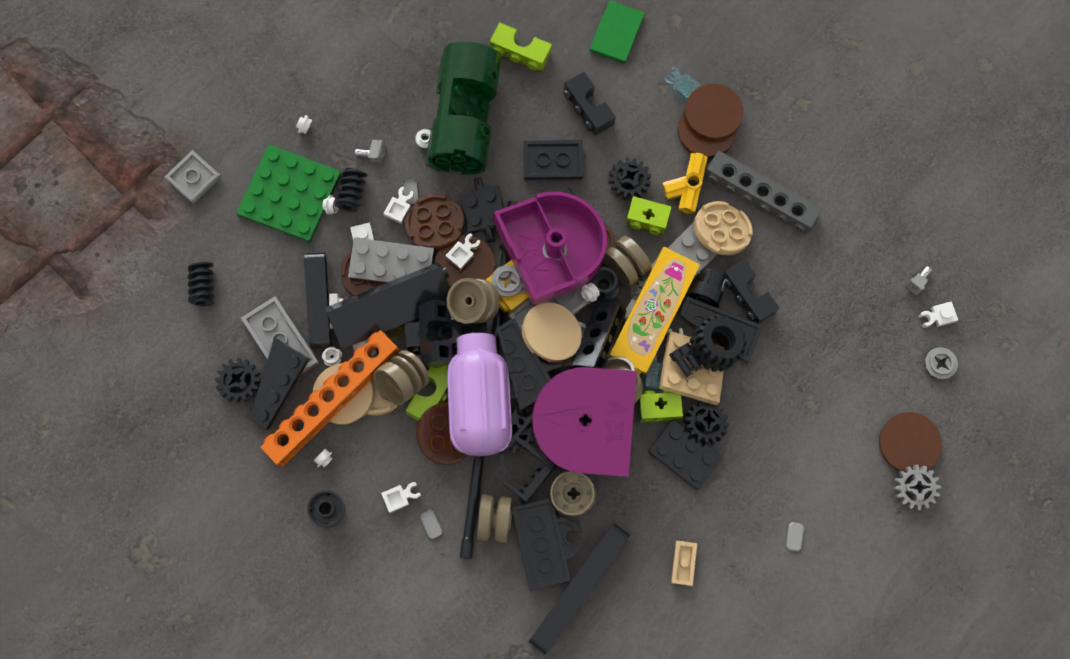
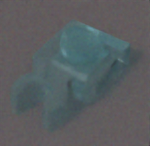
[665,67,700,101]
[644,354,664,392]

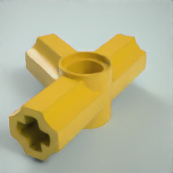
[662,153,708,214]

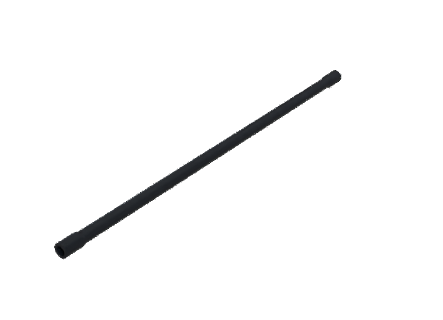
[459,201,518,559]

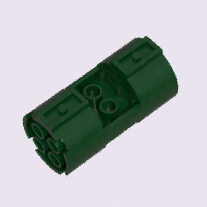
[425,41,501,175]

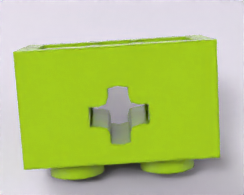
[626,196,671,235]
[638,390,683,423]

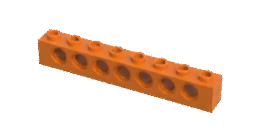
[261,330,401,467]

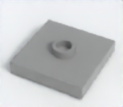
[164,150,221,204]

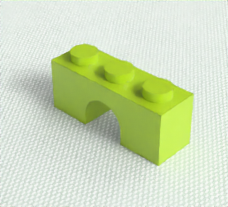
[490,22,552,72]
[406,364,449,421]

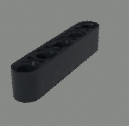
[304,252,332,349]

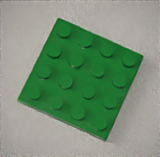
[236,144,341,243]

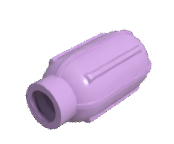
[447,333,512,456]

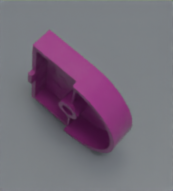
[493,192,607,306]
[532,367,637,477]

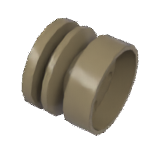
[374,350,429,406]
[550,471,597,516]

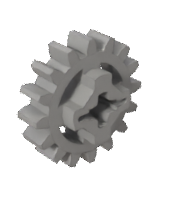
[893,465,941,510]

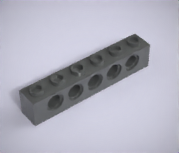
[704,150,822,234]

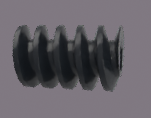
[335,168,367,212]
[188,262,214,307]

